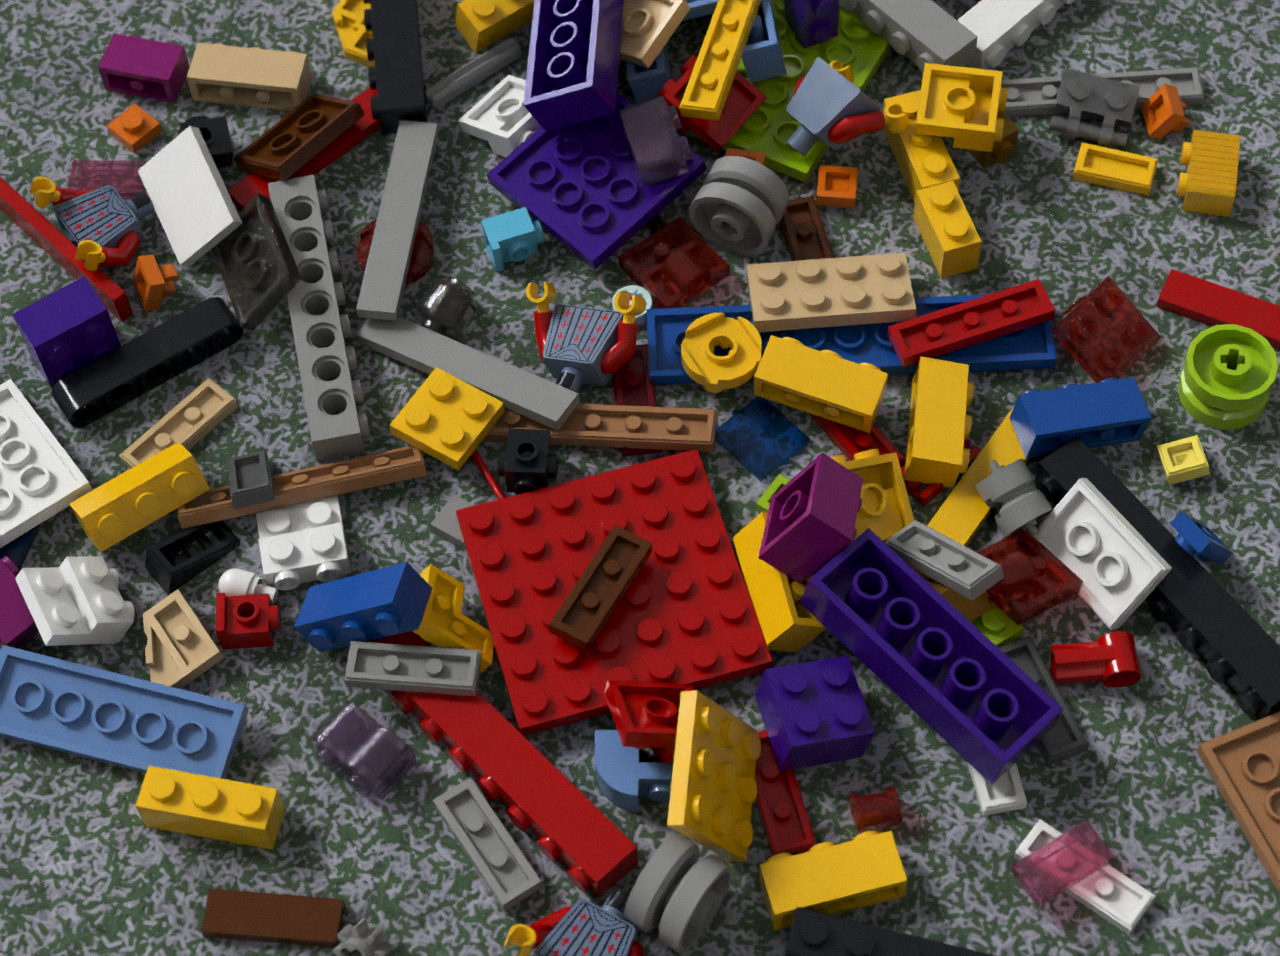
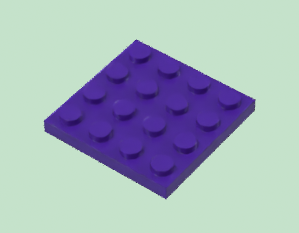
[486,93,707,270]

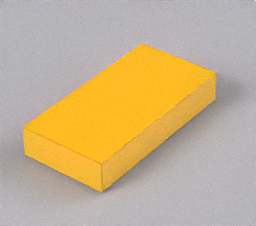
[1072,142,1158,196]

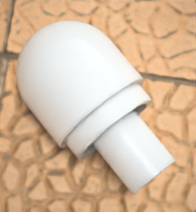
[218,568,278,605]

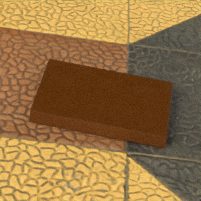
[234,93,365,181]

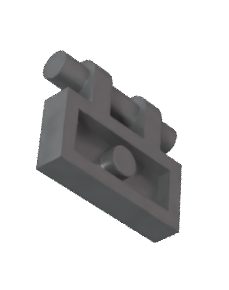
[1049,68,1140,149]

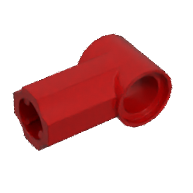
[1050,631,1142,688]

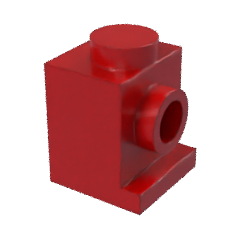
[216,593,281,650]

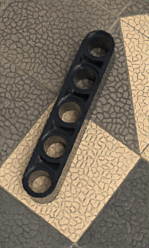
[51,297,244,428]

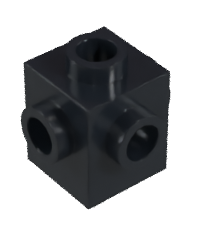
[173,116,234,169]
[498,428,558,494]

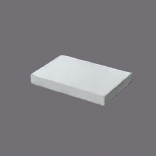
[138,126,242,267]
[1028,478,1172,630]

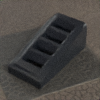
[145,520,240,594]

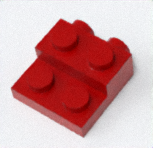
[655,54,767,153]
[604,680,694,763]

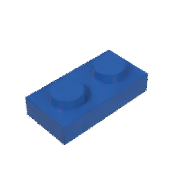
[1170,511,1233,564]

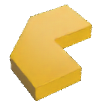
[332,0,375,67]

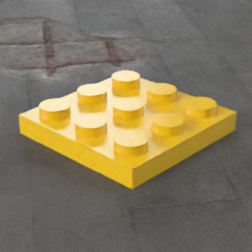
[667,690,761,862]

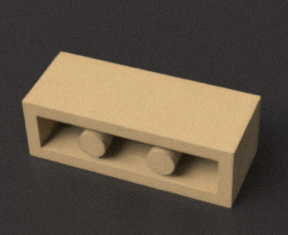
[187,43,312,111]

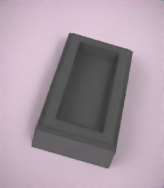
[227,451,275,509]

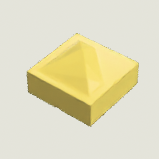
[1157,435,1210,485]

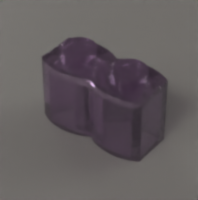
[618,96,693,187]
[312,700,417,800]

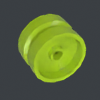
[1178,324,1279,430]

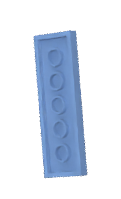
[0,645,249,779]

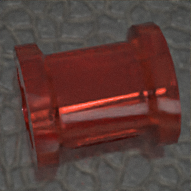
[849,785,902,833]

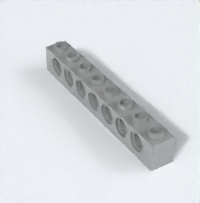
[268,175,371,462]

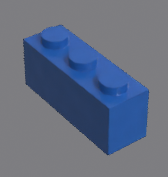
[1009,377,1152,459]
[294,562,433,653]

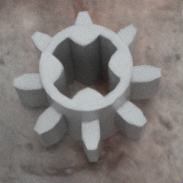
[332,918,394,956]

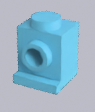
[481,207,545,272]

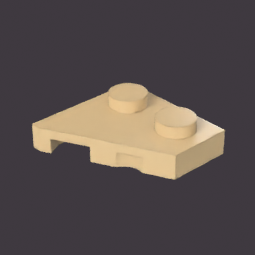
[143,589,225,689]

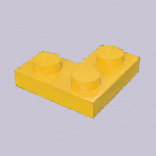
[413,564,494,673]

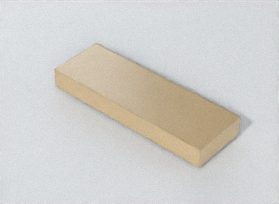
[119,378,238,469]

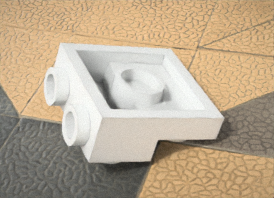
[458,75,541,157]
[256,495,352,590]
[15,556,135,646]

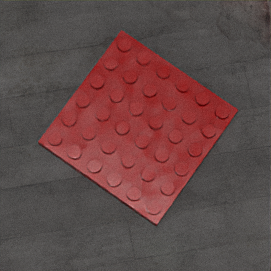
[456,449,773,736]

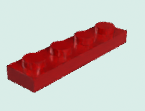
[888,279,1055,367]

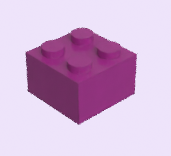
[758,453,863,583]

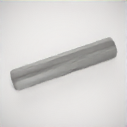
[425,38,522,109]

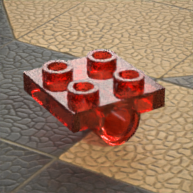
[618,217,730,309]
[1050,276,1161,383]
[977,530,1083,625]

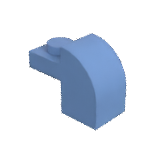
[594,730,674,813]

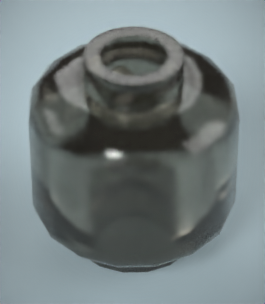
[418,277,477,336]

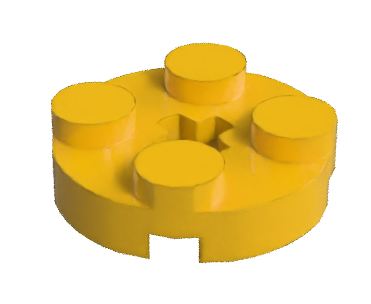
[681,313,762,393]

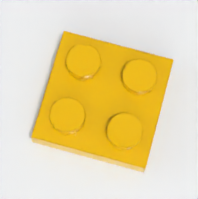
[389,367,505,471]

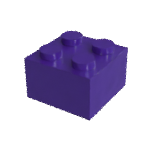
[12,276,121,389]
[755,656,875,772]

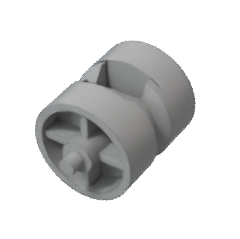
[975,459,1053,538]

